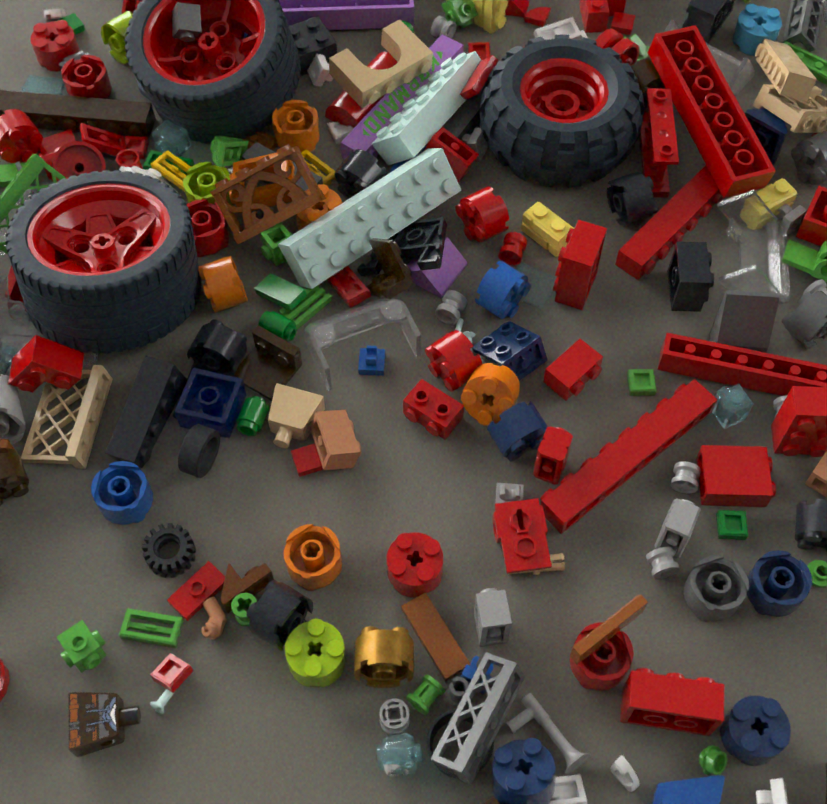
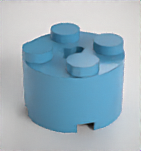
[732,4,782,56]

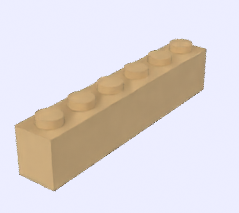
[755,38,817,102]

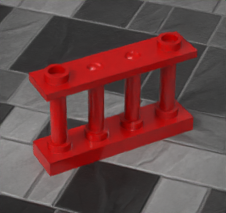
[639,88,679,198]

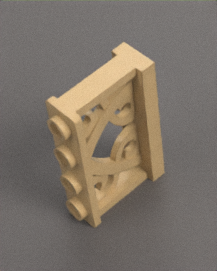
[753,84,827,133]

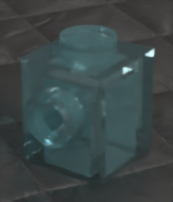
[152,119,191,157]
[712,384,754,429]

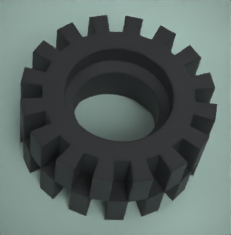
[142,523,196,578]

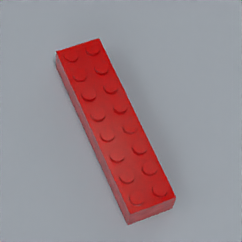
[648,25,776,198]

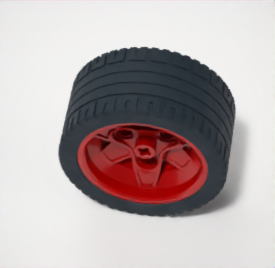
[125,0,301,144]
[6,170,201,354]

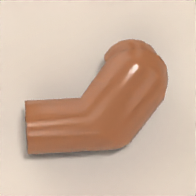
[202,597,227,640]

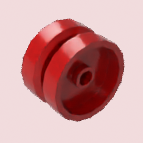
[595,28,640,66]
[53,141,106,183]

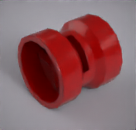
[116,149,143,169]
[498,232,528,266]

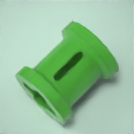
[231,593,257,626]
[406,674,445,715]

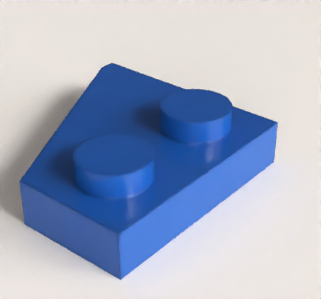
[652,775,725,804]

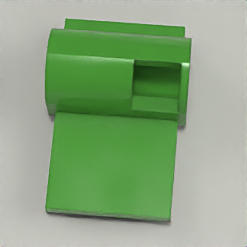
[781,239,827,282]

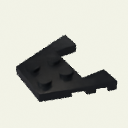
[357,217,447,276]

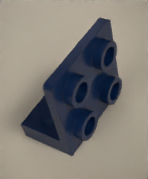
[472,321,548,381]

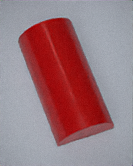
[325,52,398,128]

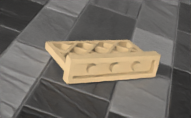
[21,365,113,469]

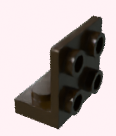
[366,238,414,299]
[232,325,302,401]

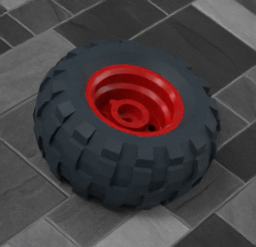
[480,35,645,188]

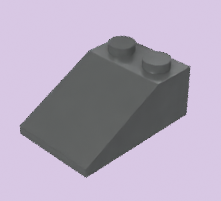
[709,290,780,353]

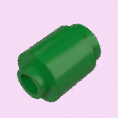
[258,311,297,342]
[236,396,269,436]

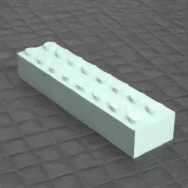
[278,148,461,289]

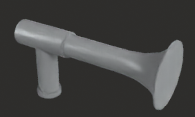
[505,693,590,774]

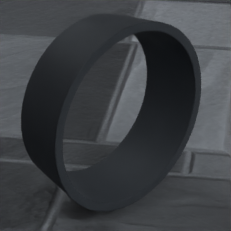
[427,709,494,778]

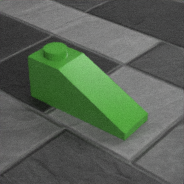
[210,136,248,167]

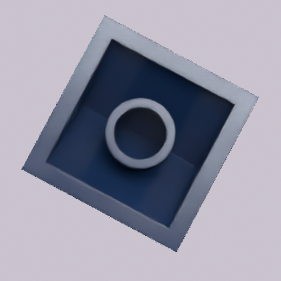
[745,108,788,166]

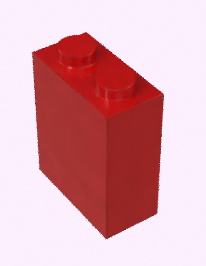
[696,445,776,507]

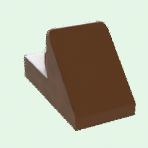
[221,563,274,614]

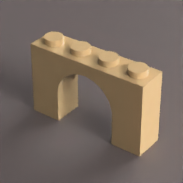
[329,19,433,108]

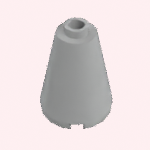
[0,374,26,445]

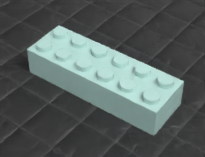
[372,51,482,165]

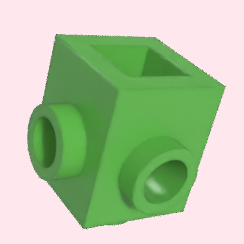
[441,0,478,28]
[260,222,293,266]
[57,620,107,673]

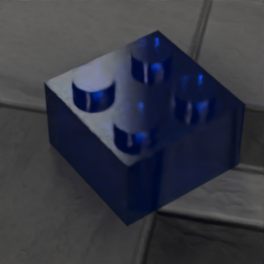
[175,368,247,439]

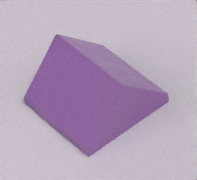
[407,237,467,298]

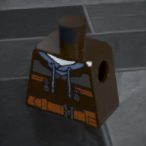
[68,692,141,757]

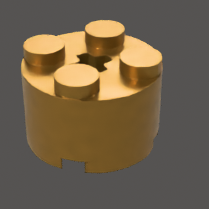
[354,626,414,688]

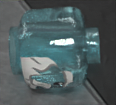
[377,733,423,777]

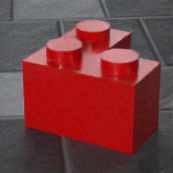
[579,0,626,33]
[8,335,84,392]

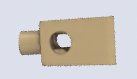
[268,383,325,448]

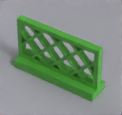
[0,154,67,255]

